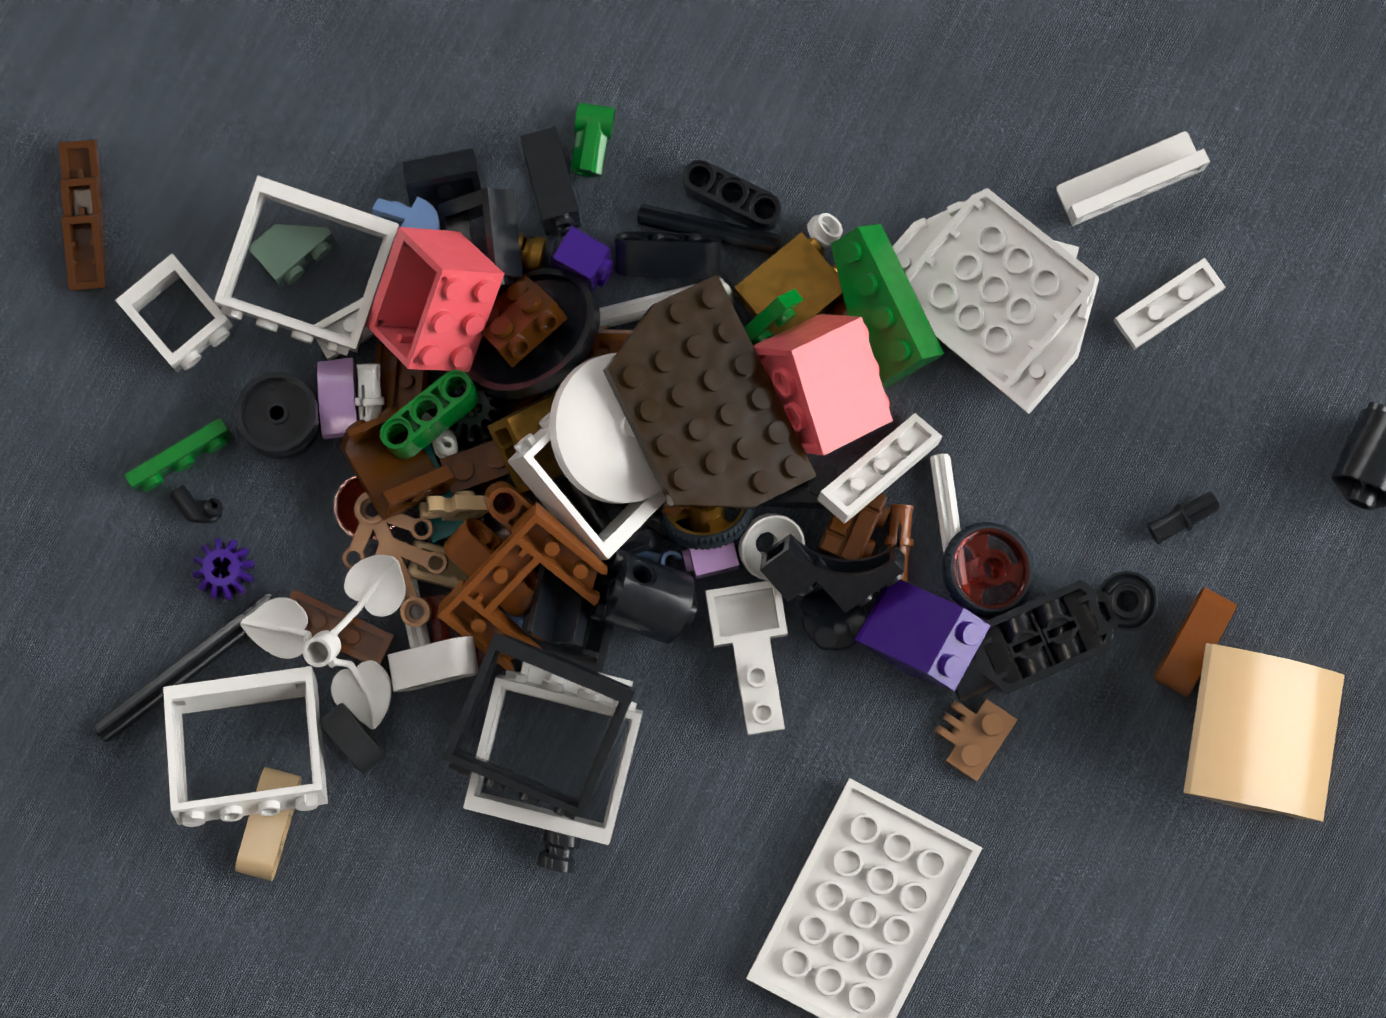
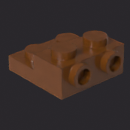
[481,274,568,368]

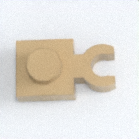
[419,491,489,521]

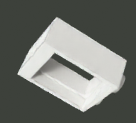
[115,254,233,372]

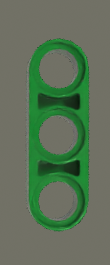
[380,370,479,459]

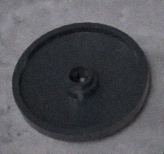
[467,268,600,399]

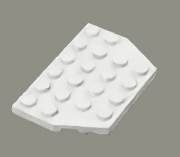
[893,188,1099,414]

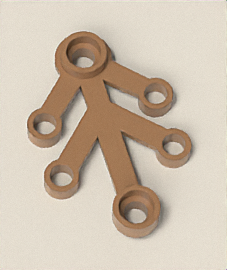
[342,492,449,627]

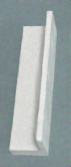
[1056,131,1210,226]

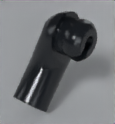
[170,485,223,523]

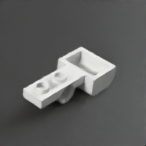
[705,580,788,735]

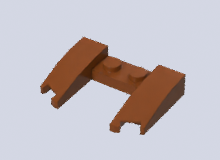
[437,501,607,671]

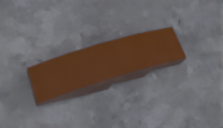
[58,139,107,290]

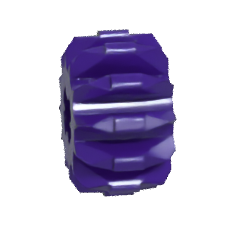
[192,538,256,601]

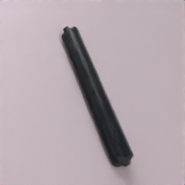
[94,593,274,742]

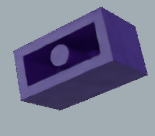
[553,226,614,293]

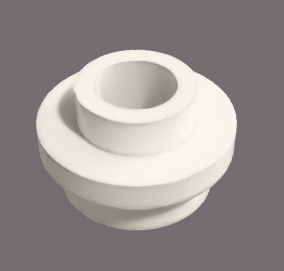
[807,213,843,248]

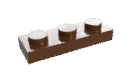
[289,589,395,666]

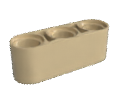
[235,767,302,882]

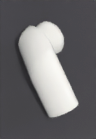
[422,413,458,459]

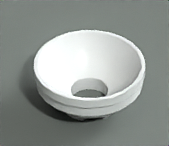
[738,513,805,581]

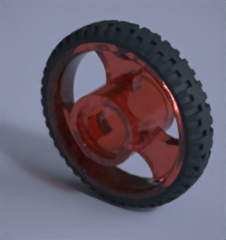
[942,522,1034,618]

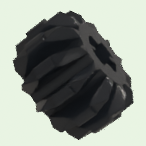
[449,382,507,445]

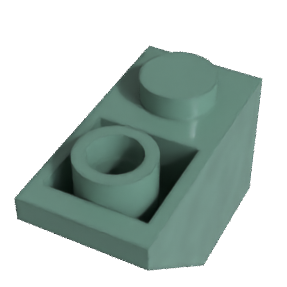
[248,224,335,287]

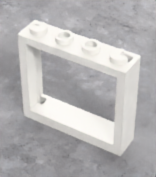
[214,175,399,356]
[508,413,666,561]
[163,666,328,827]
[463,670,643,845]

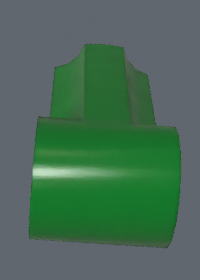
[571,102,615,178]

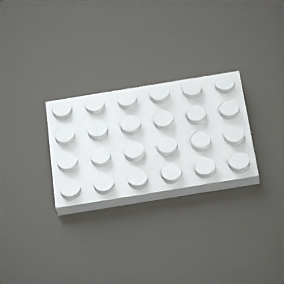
[746,778,982,1018]

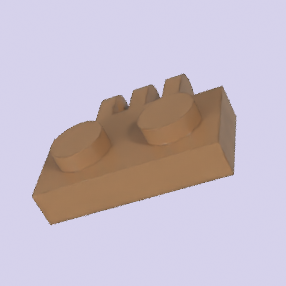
[934,699,1018,782]

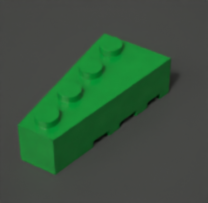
[831,224,944,388]

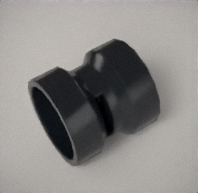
[537,829,581,873]

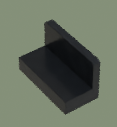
[402,149,481,210]
[526,564,596,647]

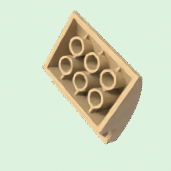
[1183,643,1344,822]

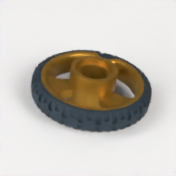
[658,502,754,550]

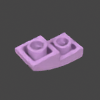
[317,357,360,439]

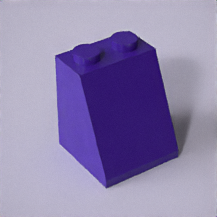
[855,579,991,691]

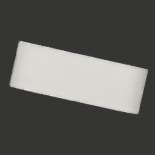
[387,636,479,692]

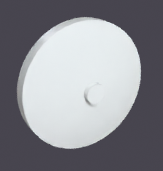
[549,353,662,504]

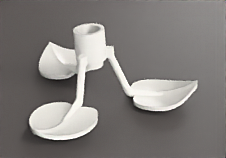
[240,555,406,729]

